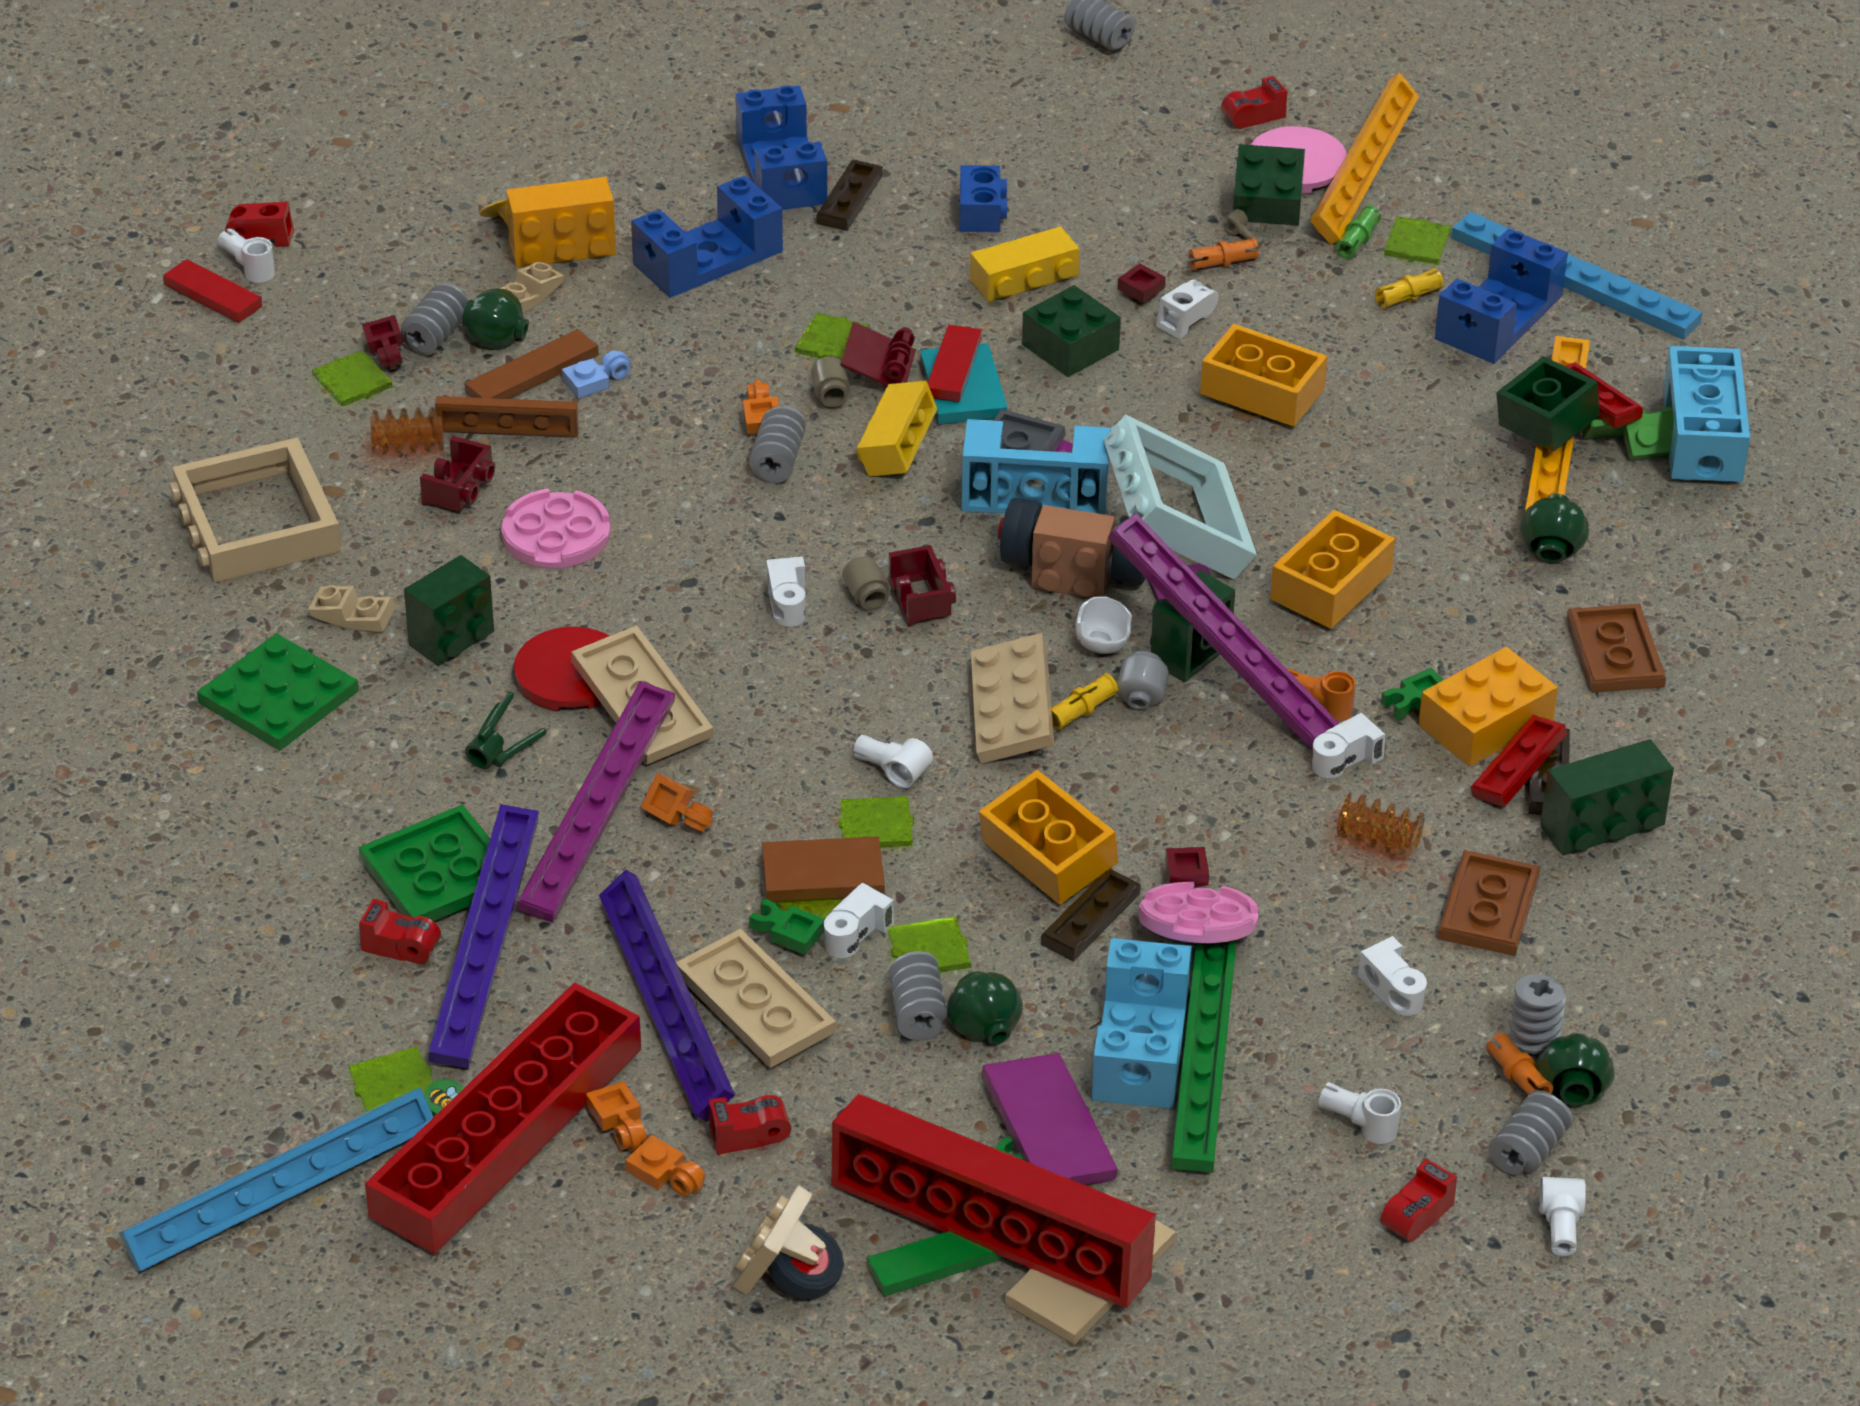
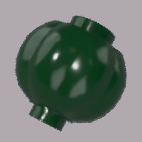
[462,288,529,350]
[1520,494,1589,563]
[947,971,1023,1045]
[1536,1033,1615,1106]

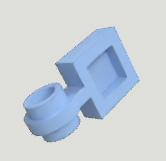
[562,351,630,399]

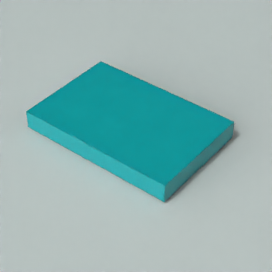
[920,343,1008,424]

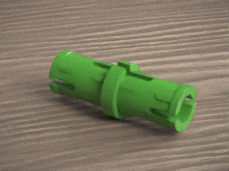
[1335,205,1381,259]

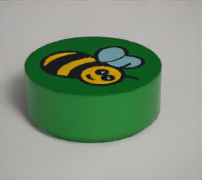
[425,1079,463,1117]

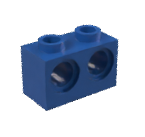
[960,165,1007,232]

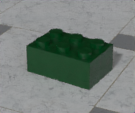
[1540,739,1674,856]

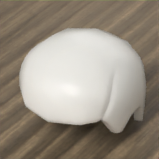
[1075,597,1132,654]

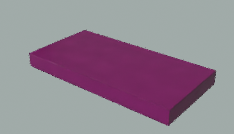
[981,1053,1118,1185]

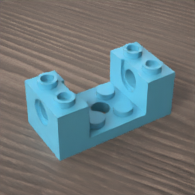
[1663,346,1750,482]
[962,419,1111,515]
[1092,938,1192,1109]

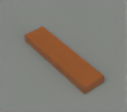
[465,329,599,399]
[435,396,579,437]

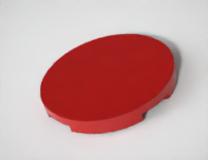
[514,627,609,711]

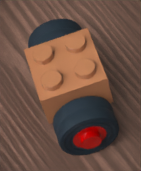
[998,498,1146,598]

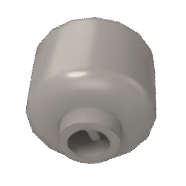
[1117,651,1169,710]

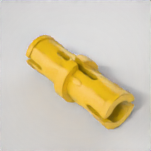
[1375,268,1443,309]
[1051,673,1118,731]

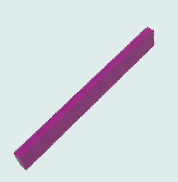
[1107,513,1339,751]
[517,681,675,923]

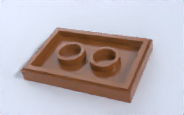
[1567,604,1666,693]
[762,836,885,902]
[1438,850,1541,956]

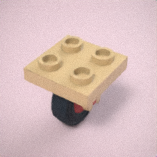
[733,1185,844,1299]

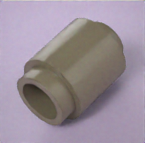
[811,357,850,407]
[842,556,889,611]

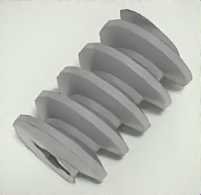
[1064,0,1136,51]
[401,283,468,356]
[749,406,806,484]
[889,951,947,1041]
[1508,974,1566,1063]
[1489,1090,1573,1176]

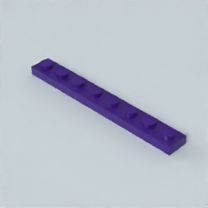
[429,804,539,1069]
[599,870,735,1122]

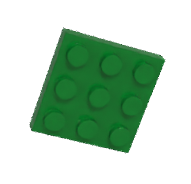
[197,633,359,751]
[358,804,490,921]

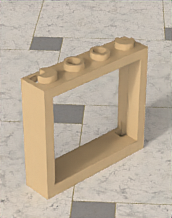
[169,437,341,582]

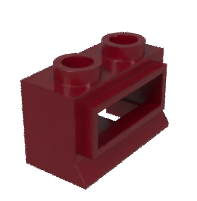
[420,436,495,512]
[889,545,956,627]

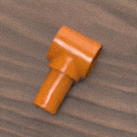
[1287,668,1356,722]

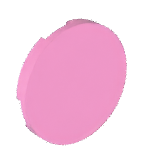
[1251,126,1347,194]
[501,489,610,568]
[1138,882,1258,943]

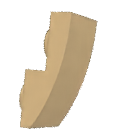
[501,262,564,313]
[308,585,396,632]

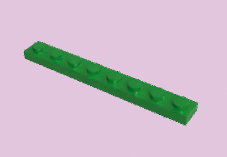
[1171,940,1237,1173]

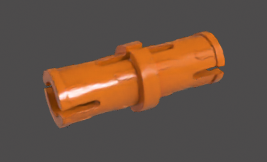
[1188,238,1259,271]
[1486,1033,1553,1095]

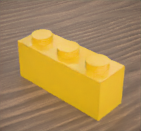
[970,226,1080,302]
[857,380,938,477]

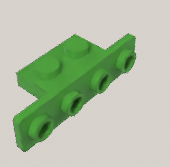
[1582,406,1674,461]

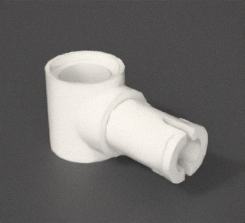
[218,229,275,283]
[854,735,933,789]
[1318,1082,1401,1144]
[1539,1177,1586,1256]

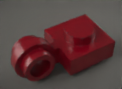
[362,315,404,370]

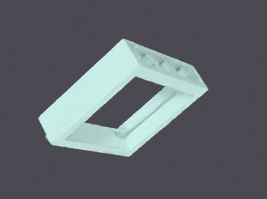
[1104,414,1257,579]

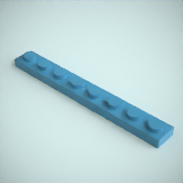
[1451,212,1703,340]
[119,1088,433,1271]

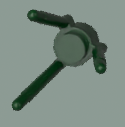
[465,692,547,769]

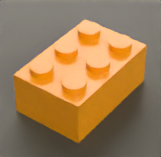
[506,177,616,268]
[1200,323,1328,427]
[1270,510,1395,629]
[1419,646,1558,767]
[978,769,1119,905]

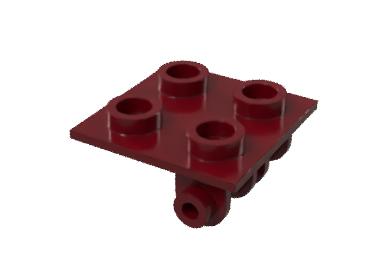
[840,322,916,388]

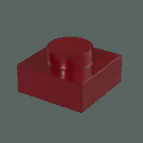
[1117,263,1166,303]
[1165,847,1210,886]

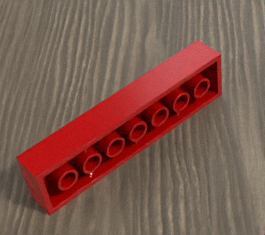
[365,982,641,1254]
[831,1093,1156,1308]

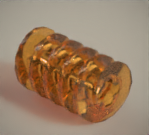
[370,406,444,455]
[1337,793,1425,858]

